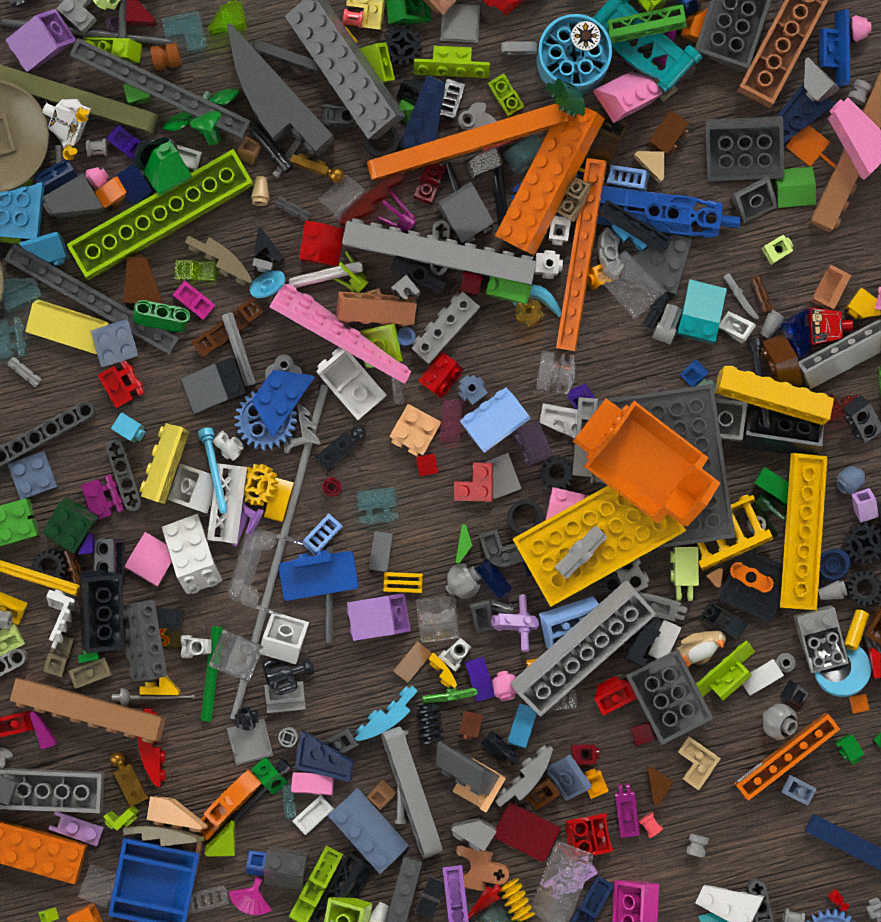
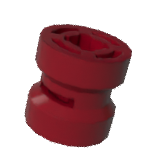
[322,477,342,497]

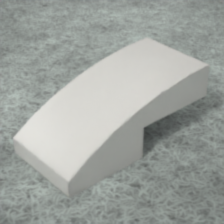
[742,659,784,695]

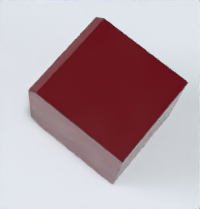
[460,270,483,297]

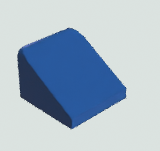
[680,359,709,387]
[246,850,267,876]

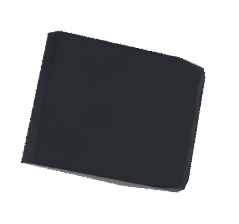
[780,681,810,708]

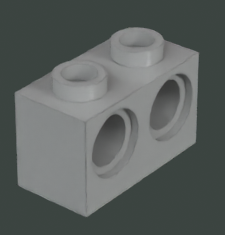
[614,558,650,592]

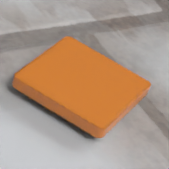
[849,694,870,714]

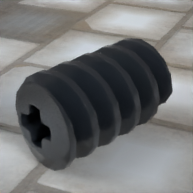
[416,703,444,744]

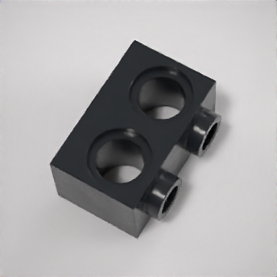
[842,395,881,443]
[93,539,125,577]

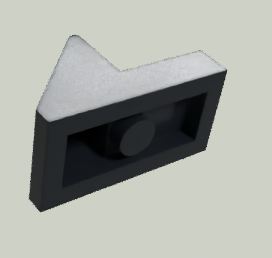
[254,227,285,264]

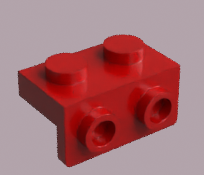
[418,351,464,399]

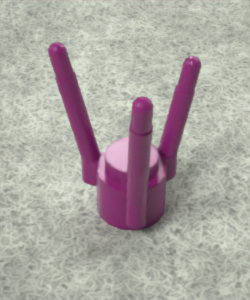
[377,188,417,233]

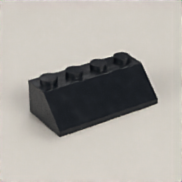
[79,570,124,653]

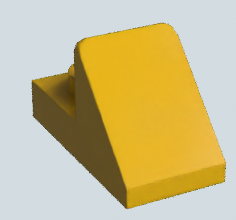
[140,675,180,695]

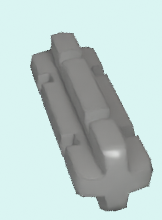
[8,357,42,387]

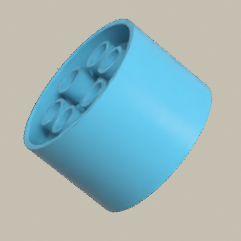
[537,14,612,95]

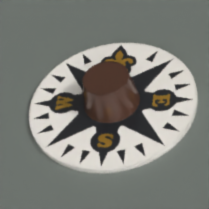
[571,21,600,50]

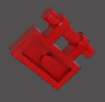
[98,360,145,409]

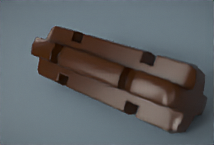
[751,276,773,313]

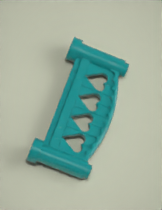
[593,0,702,92]

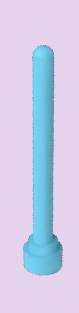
[198,428,227,514]

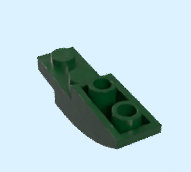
[545,78,585,117]

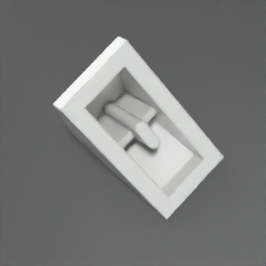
[719,311,756,344]

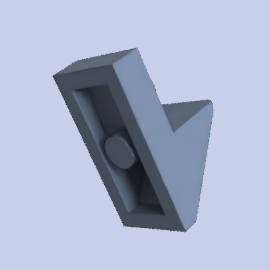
[781,774,816,806]

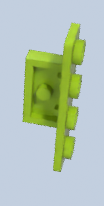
[413,46,490,78]
[696,641,755,700]

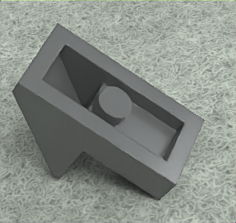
[323,727,358,754]

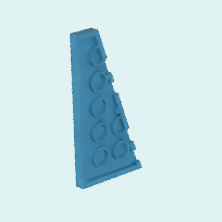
[0,182,45,239]

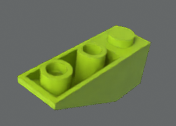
[83,37,142,63]

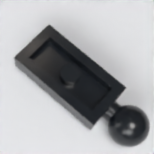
[315,425,366,471]

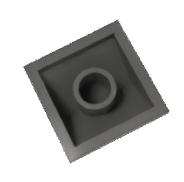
[730,176,778,224]

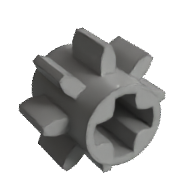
[866,897,881,922]

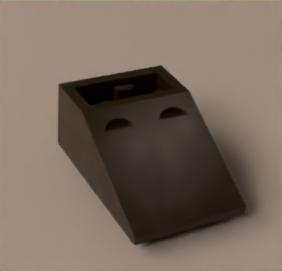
[580,108,629,177]

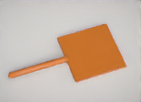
[785,125,836,168]

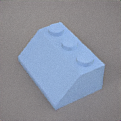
[460,388,531,453]

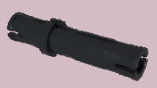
[249,123,294,174]

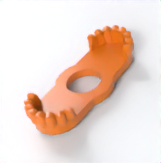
[730,562,774,593]

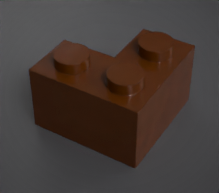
[761,334,803,387]

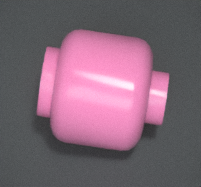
[492,671,517,701]

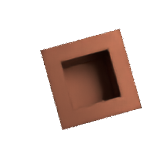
[459,710,483,740]

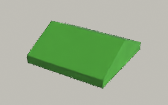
[775,167,816,208]
[455,524,472,563]

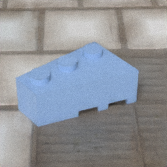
[539,596,599,649]

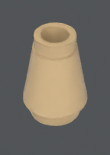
[251,176,270,206]

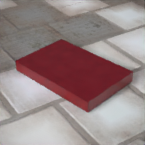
[494,801,561,863]

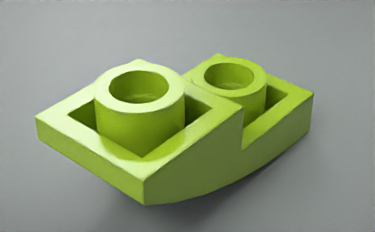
[487,73,524,116]

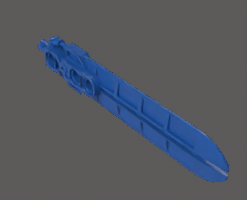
[512,182,740,237]

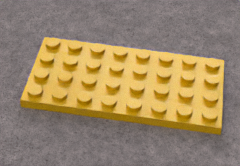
[513,485,686,607]

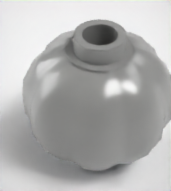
[445,563,481,599]
[763,703,797,740]

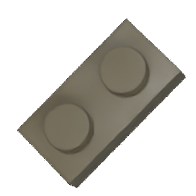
[69,657,112,689]

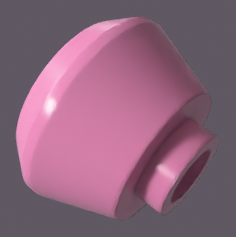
[850,15,871,42]
[85,167,110,191]

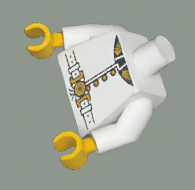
[42,99,91,160]

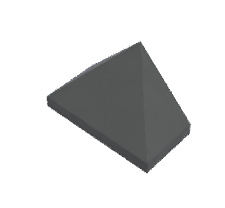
[470,600,494,634]

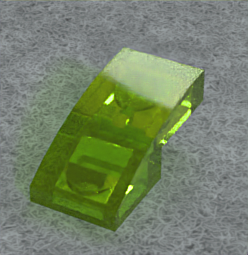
[174,260,217,282]

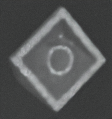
[318,174,366,221]

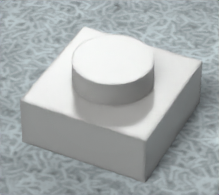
[253,258,275,273]

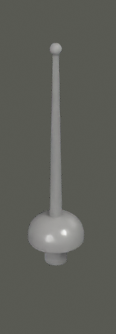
[112,688,195,707]

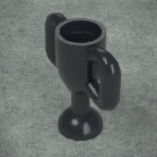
[262,656,314,696]

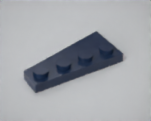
[399,75,446,149]
[777,83,836,143]

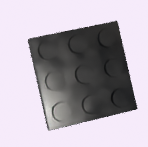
[718,550,783,623]

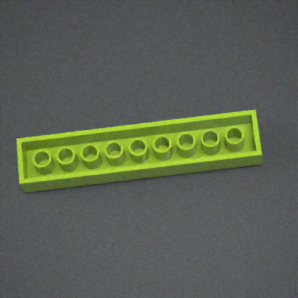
[67,149,254,280]

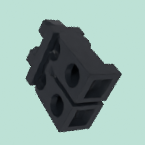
[623,616,662,667]

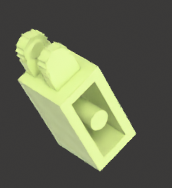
[670,547,699,601]

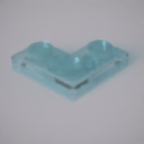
[161,10,207,53]

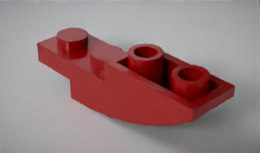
[137,708,166,787]

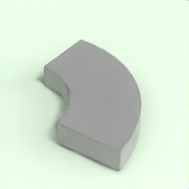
[597,227,624,280]

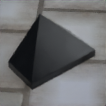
[396,79,426,105]

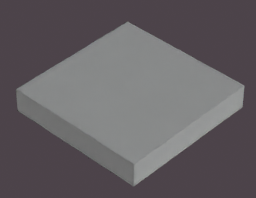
[472,453,521,502]

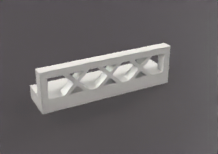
[207,463,247,544]

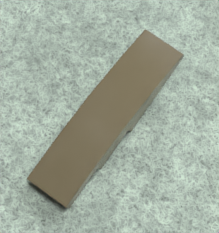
[123,825,204,846]

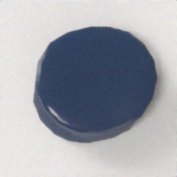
[819,549,850,582]

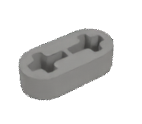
[501,42,537,55]

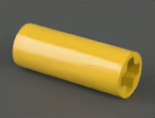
[844,610,869,651]

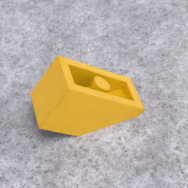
[845,288,881,319]

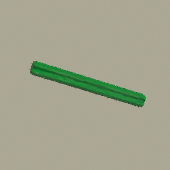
[200,626,223,722]

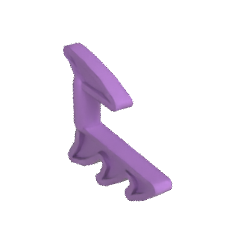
[231,499,263,546]

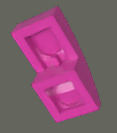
[172,280,215,320]

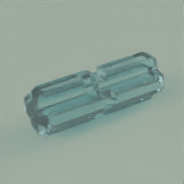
[282,785,296,818]

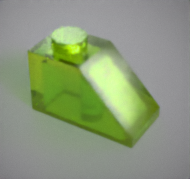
[208,0,247,35]

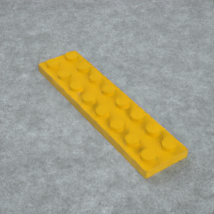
[780,453,827,610]

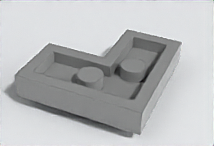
[56,0,97,34]

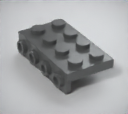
[123,600,167,682]

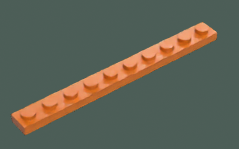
[556,158,607,351]

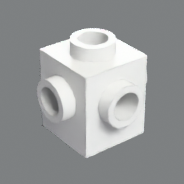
[535,251,563,279]

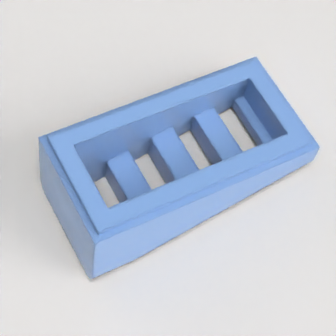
[607,165,650,191]
[302,514,343,556]

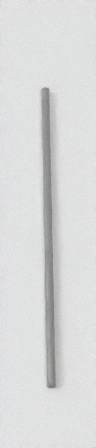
[230,384,328,719]

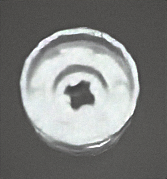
[536,350,576,395]

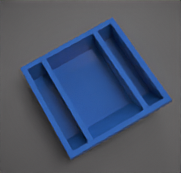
[108,836,200,922]

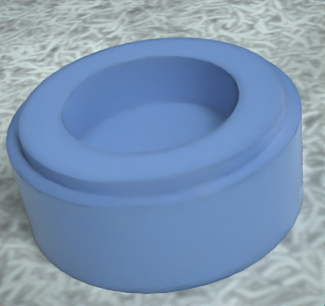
[397,327,415,347]

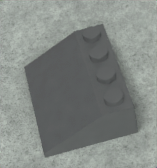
[695,0,771,73]
[706,116,784,181]
[625,649,713,745]

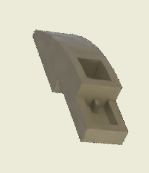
[185,236,253,286]

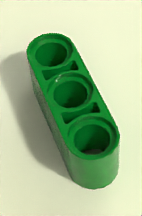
[132,300,190,332]

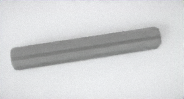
[222,312,256,386]

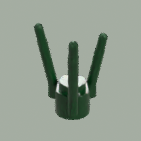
[753,493,787,536]

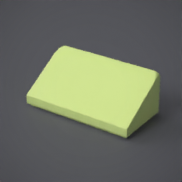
[0,624,25,656]

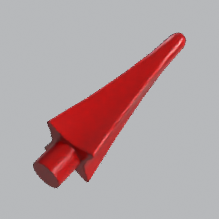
[468,884,501,921]

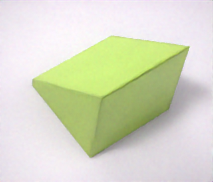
[38,907,59,922]

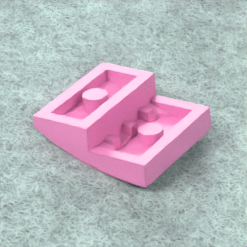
[125,532,172,587]

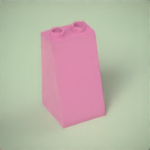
[828,98,881,180]

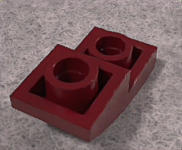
[414,163,446,205]

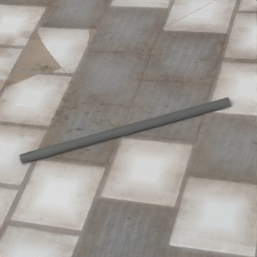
[1,18,172,46]

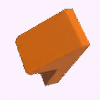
[95,176,127,208]

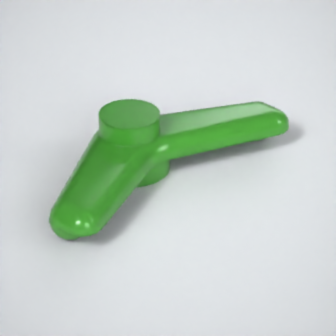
[422,688,478,704]

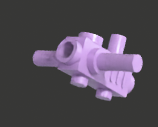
[491,595,539,652]

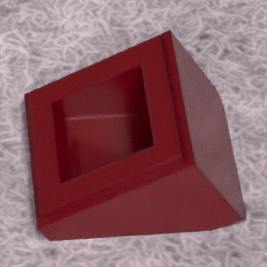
[630,722,654,746]

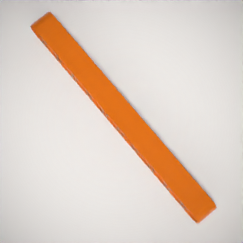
[367,104,569,181]

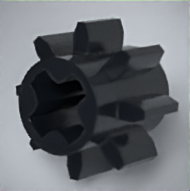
[234,707,259,731]

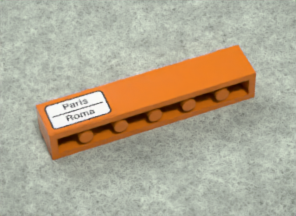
[734,713,840,801]

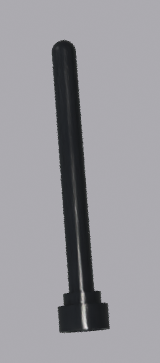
[747,338,771,429]
[222,758,293,829]

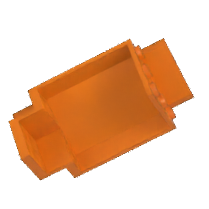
[573,398,720,527]

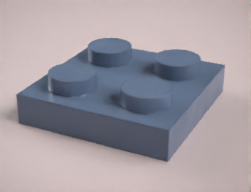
[90,319,138,367]
[8,451,58,500]
[545,754,592,801]

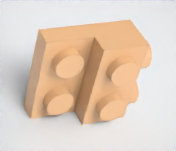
[389,404,441,457]

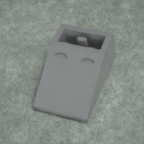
[793,605,849,673]

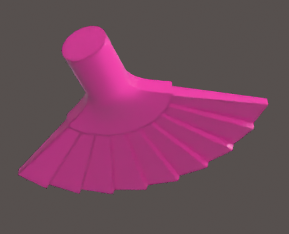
[228,877,272,915]

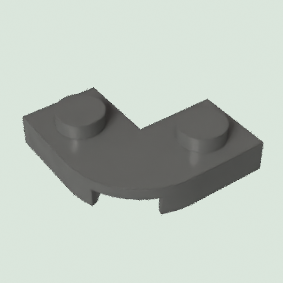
[479,529,524,567]

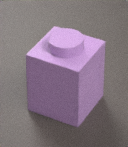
[851,488,879,522]

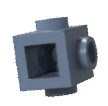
[458,375,488,406]

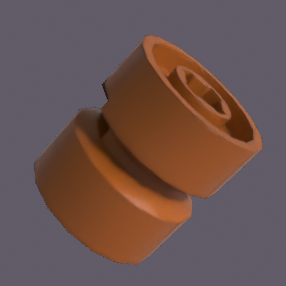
[150,42,182,72]

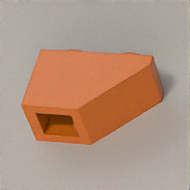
[680,8,708,43]

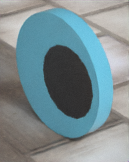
[814,641,871,697]

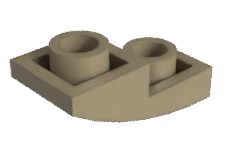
[556,177,591,222]

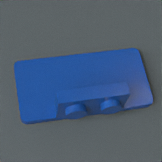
[279,550,359,601]

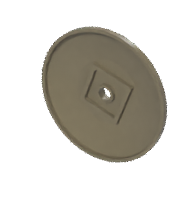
[0,80,49,193]

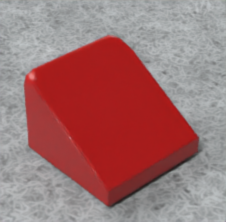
[416,454,438,477]

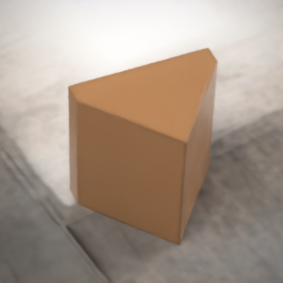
[705,568,723,587]

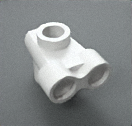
[212,430,244,461]
[181,635,212,658]
[438,638,471,672]

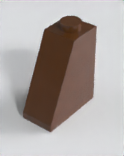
[123,254,164,305]

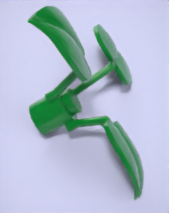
[162,88,241,146]

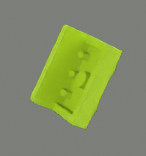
[104,806,139,831]

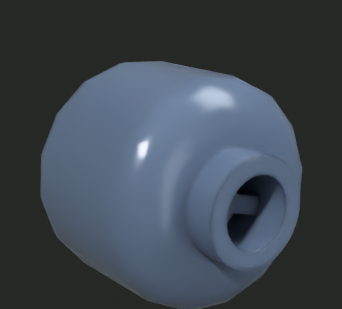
[836,466,865,494]

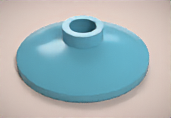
[249,270,285,298]

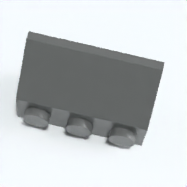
[436,741,500,796]

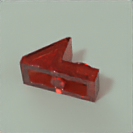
[826,393,858,424]

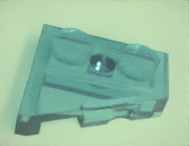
[2,278,43,312]

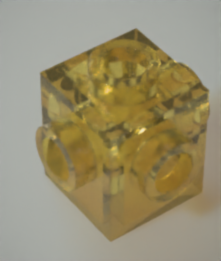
[514,297,544,329]

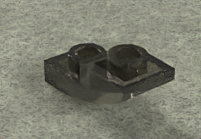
[463,146,504,180]

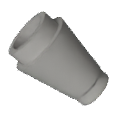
[760,310,786,339]
[818,580,848,601]

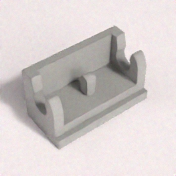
[391,275,420,300]

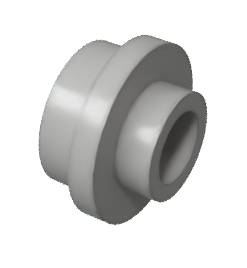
[776,653,795,672]

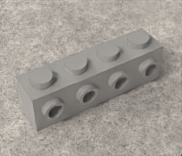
[412,292,480,365]

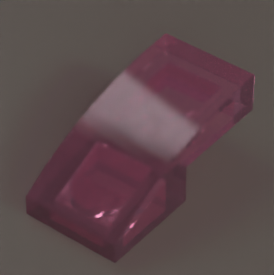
[440,399,463,442]

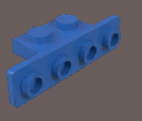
[819,9,850,88]

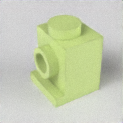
[762,235,793,265]

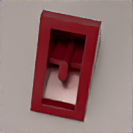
[125,0,157,27]

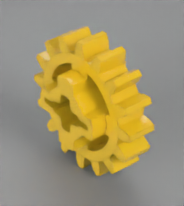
[243,464,279,506]

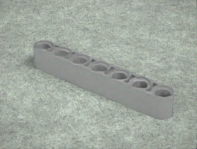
[381,726,443,859]

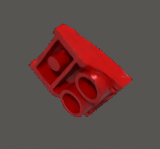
[565,813,614,859]

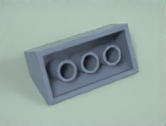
[328,788,409,874]

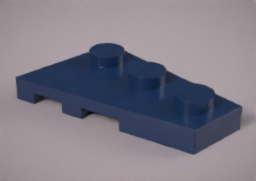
[295,730,354,782]

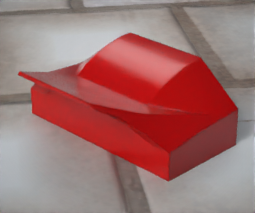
[594,676,637,716]

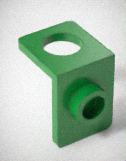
[252,757,287,794]

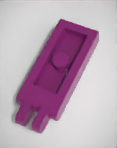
[615,783,640,838]

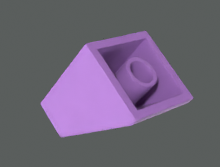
[6,9,77,72]
[347,593,411,641]

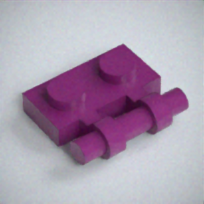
[81,474,124,521]

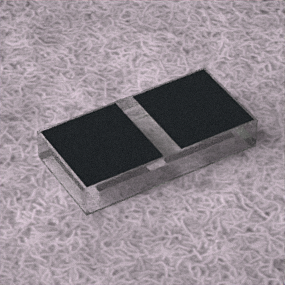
[415,876,445,920]

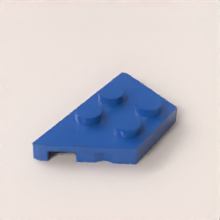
[251,370,315,437]

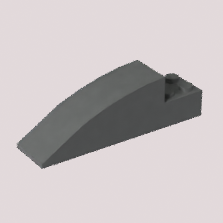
[227,23,335,158]

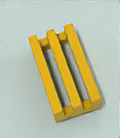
[383,572,423,593]

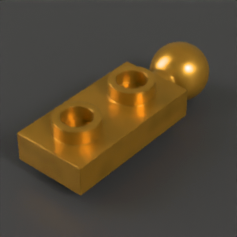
[290,153,344,183]
[110,752,148,807]

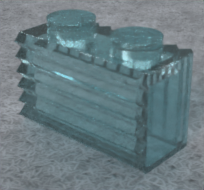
[502,133,542,175]

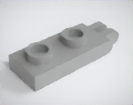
[638,591,687,621]

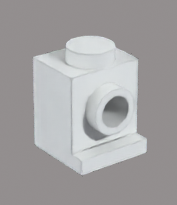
[548,216,571,246]

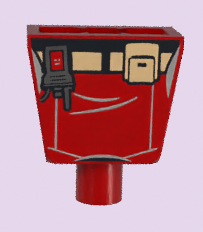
[808,308,853,346]

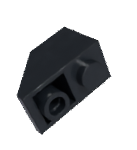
[700,601,748,640]

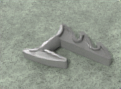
[284,403,321,454]

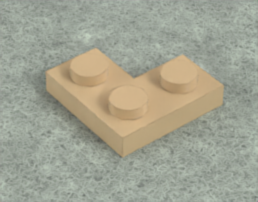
[677,736,721,790]

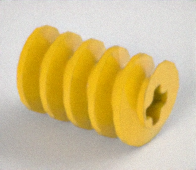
[500,878,535,922]

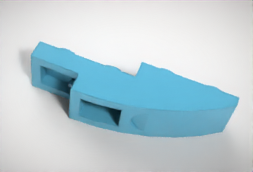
[355,685,418,741]

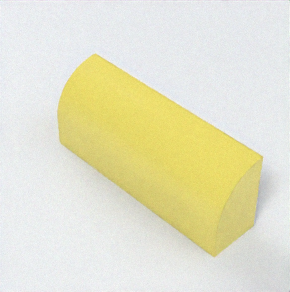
[25,299,110,354]

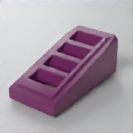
[30,711,58,749]

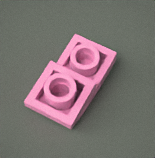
[291,773,334,795]

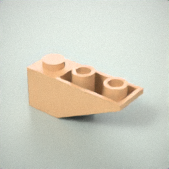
[147,796,208,832]

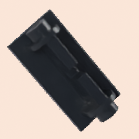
[481,730,520,768]

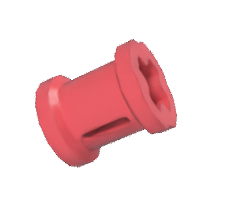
[342,9,363,29]
[638,812,663,838]

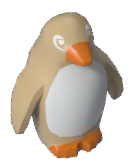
[677,631,726,667]

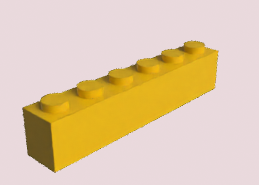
[715,366,834,425]

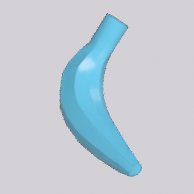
[513,284,562,317]

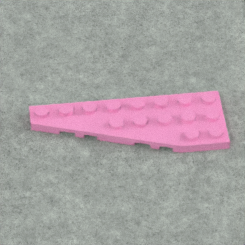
[270,284,411,384]

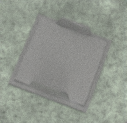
[440,4,480,43]
[227,719,273,766]

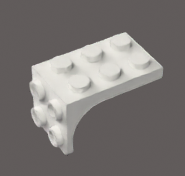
[316,347,387,420]
[162,514,222,594]

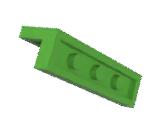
[608,4,687,43]

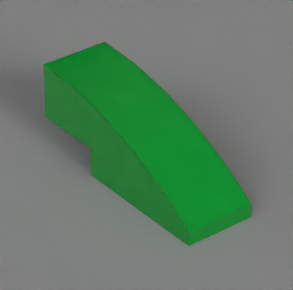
[753,467,789,506]

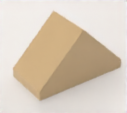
[633,151,664,184]

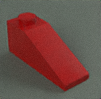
[0,711,35,737]

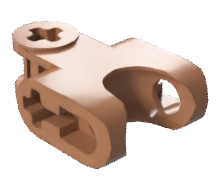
[456,845,509,891]

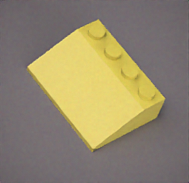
[140,423,189,504]

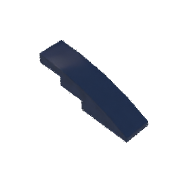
[569,875,614,922]

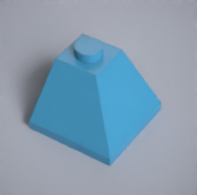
[20,232,69,266]

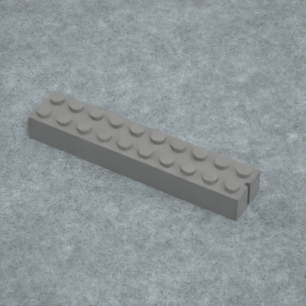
[342,218,536,285]

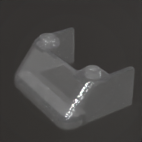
[228,528,303,615]

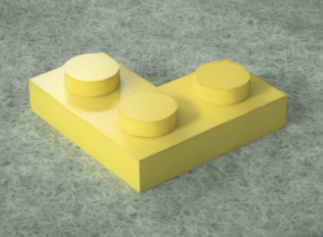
[346,0,385,30]

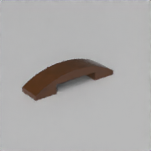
[191,296,264,358]

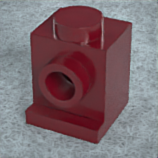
[571,744,600,765]

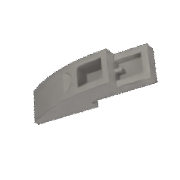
[572,397,598,477]
[495,745,553,807]

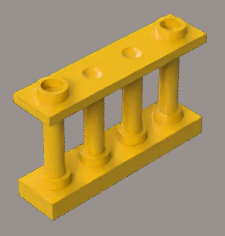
[696,494,773,571]

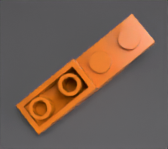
[200,770,262,840]

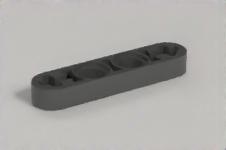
[252,40,322,74]
[106,439,142,511]

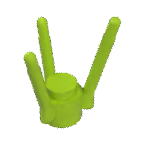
[322,251,369,293]

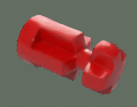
[827,889,850,912]

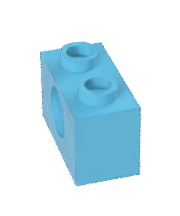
[111,412,146,443]

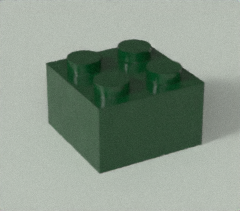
[42,497,99,554]

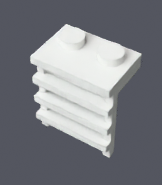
[46,590,77,649]

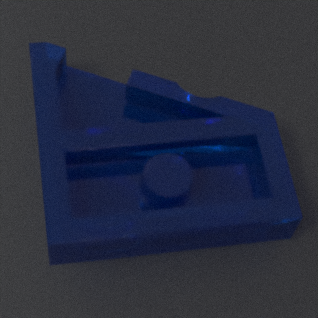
[781,308,810,358]

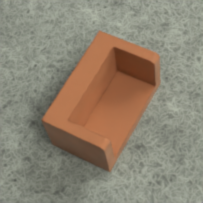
[811,265,851,310]

